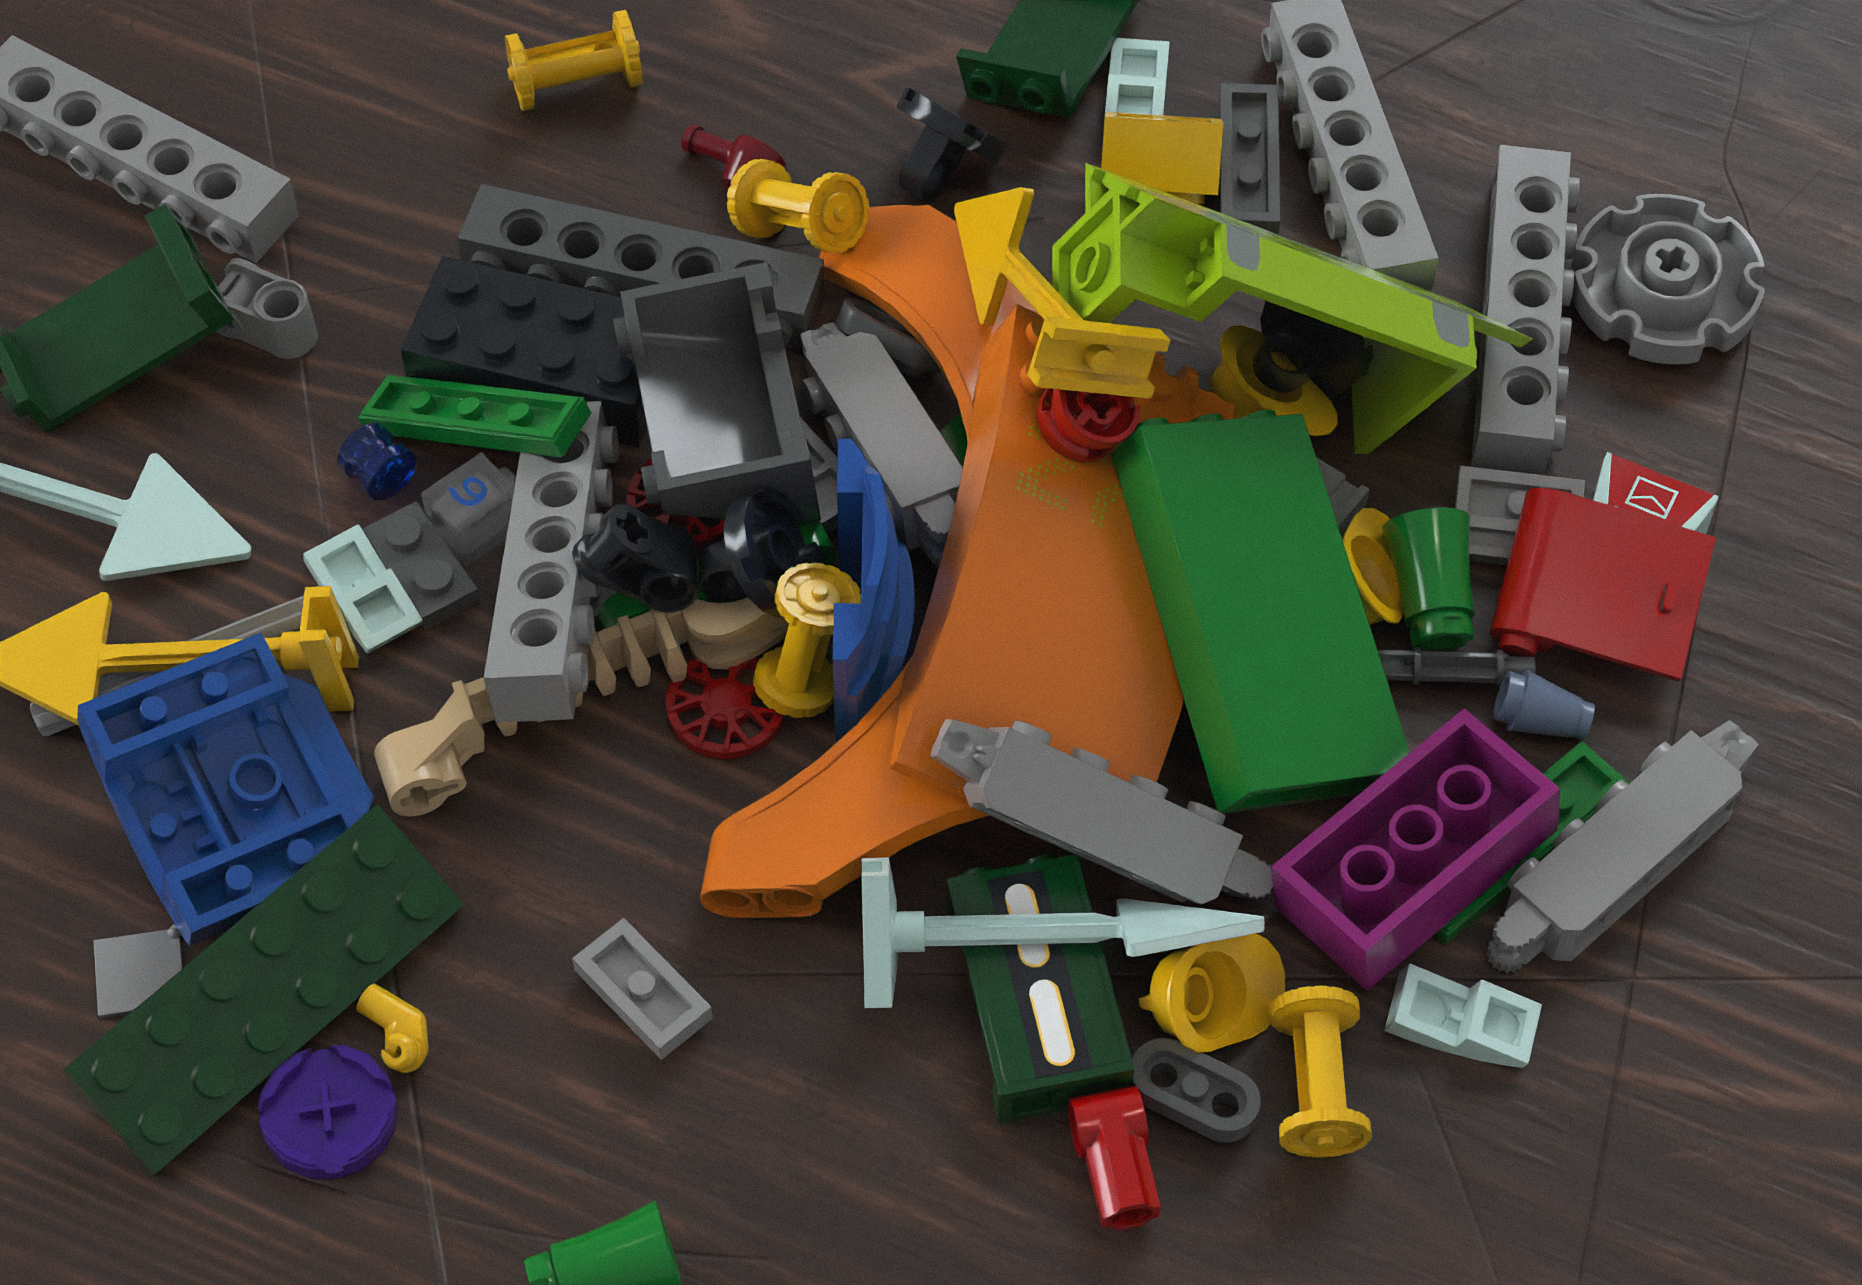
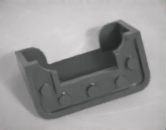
[613,262,821,525]

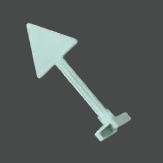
[0,453,251,581]
[862,858,1264,1008]

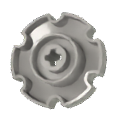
[1571,194,1765,364]

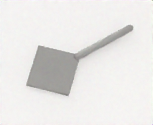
[93,924,183,1019]

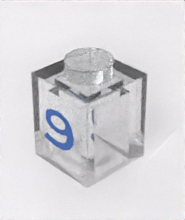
[421,452,516,567]

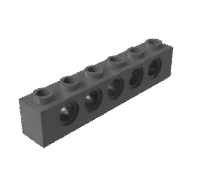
[457,184,825,351]

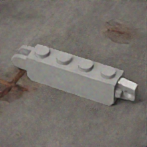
[800,322,963,568]
[930,719,1273,904]
[1486,720,1759,974]

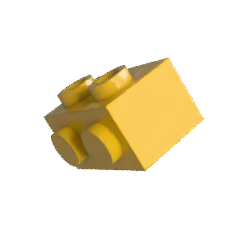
[1101,112,1223,204]

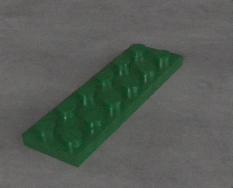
[62,804,465,1175]

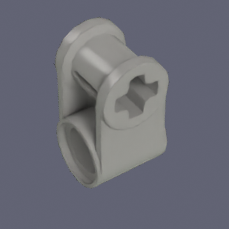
[216,258,318,359]

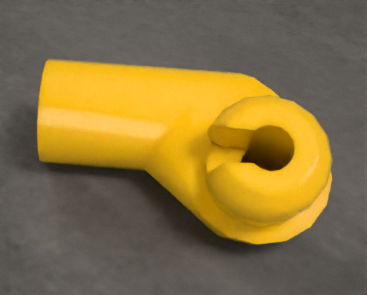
[356,983,429,1073]

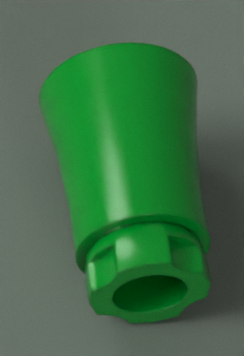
[1382,507,1475,652]
[524,1200,683,1285]

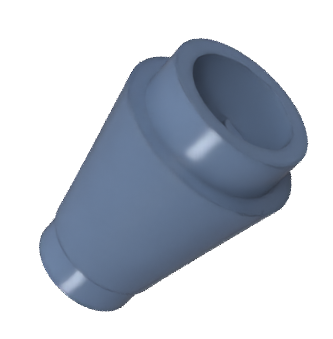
[1493,670,1595,740]

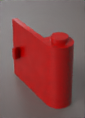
[1489,488,1716,682]

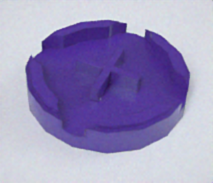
[258,1045,398,1179]

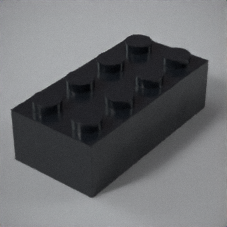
[400,256,647,448]

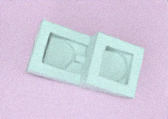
[1104,38,1169,120]
[303,524,423,654]
[1384,963,1542,1068]

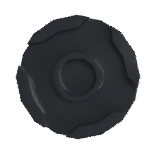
[896,87,1009,203]
[1252,301,1373,396]
[699,487,821,618]

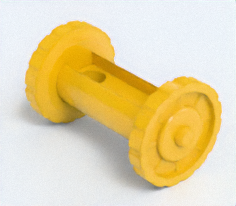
[505,10,643,111]
[727,159,869,253]
[753,563,861,718]
[1269,986,1372,1157]

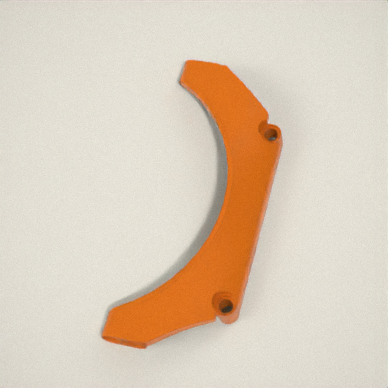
[700,205,1035,918]

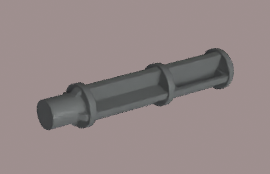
[1377,647,1535,688]

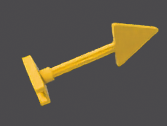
[954,187,1171,399]
[0,586,359,725]

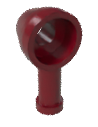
[681,124,786,191]

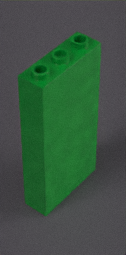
[1111,410,1410,814]

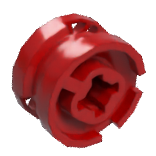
[1037,388,1141,463]

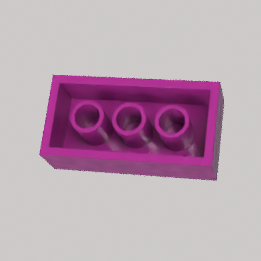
[1271,708,1560,991]

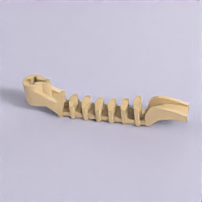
[374,597,789,817]

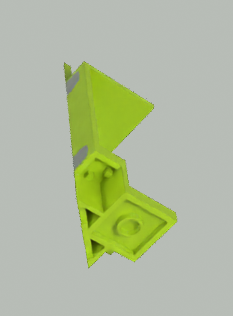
[1052,162,1533,454]

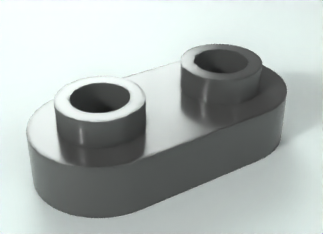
[835,298,941,379]
[1132,1038,1261,1142]

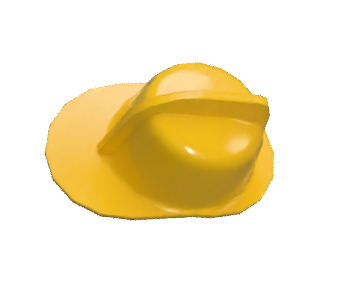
[1209,325,1338,436]
[1342,508,1403,625]
[1138,933,1285,1053]

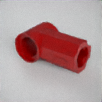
[1067,1085,1161,1231]

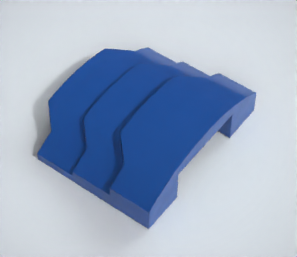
[833,439,915,743]
[77,633,374,946]

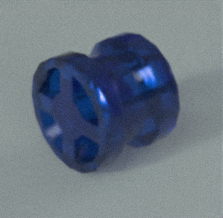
[337,422,417,501]

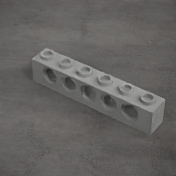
[1261,0,1439,292]
[0,35,299,263]
[1471,145,1580,475]
[484,401,619,722]

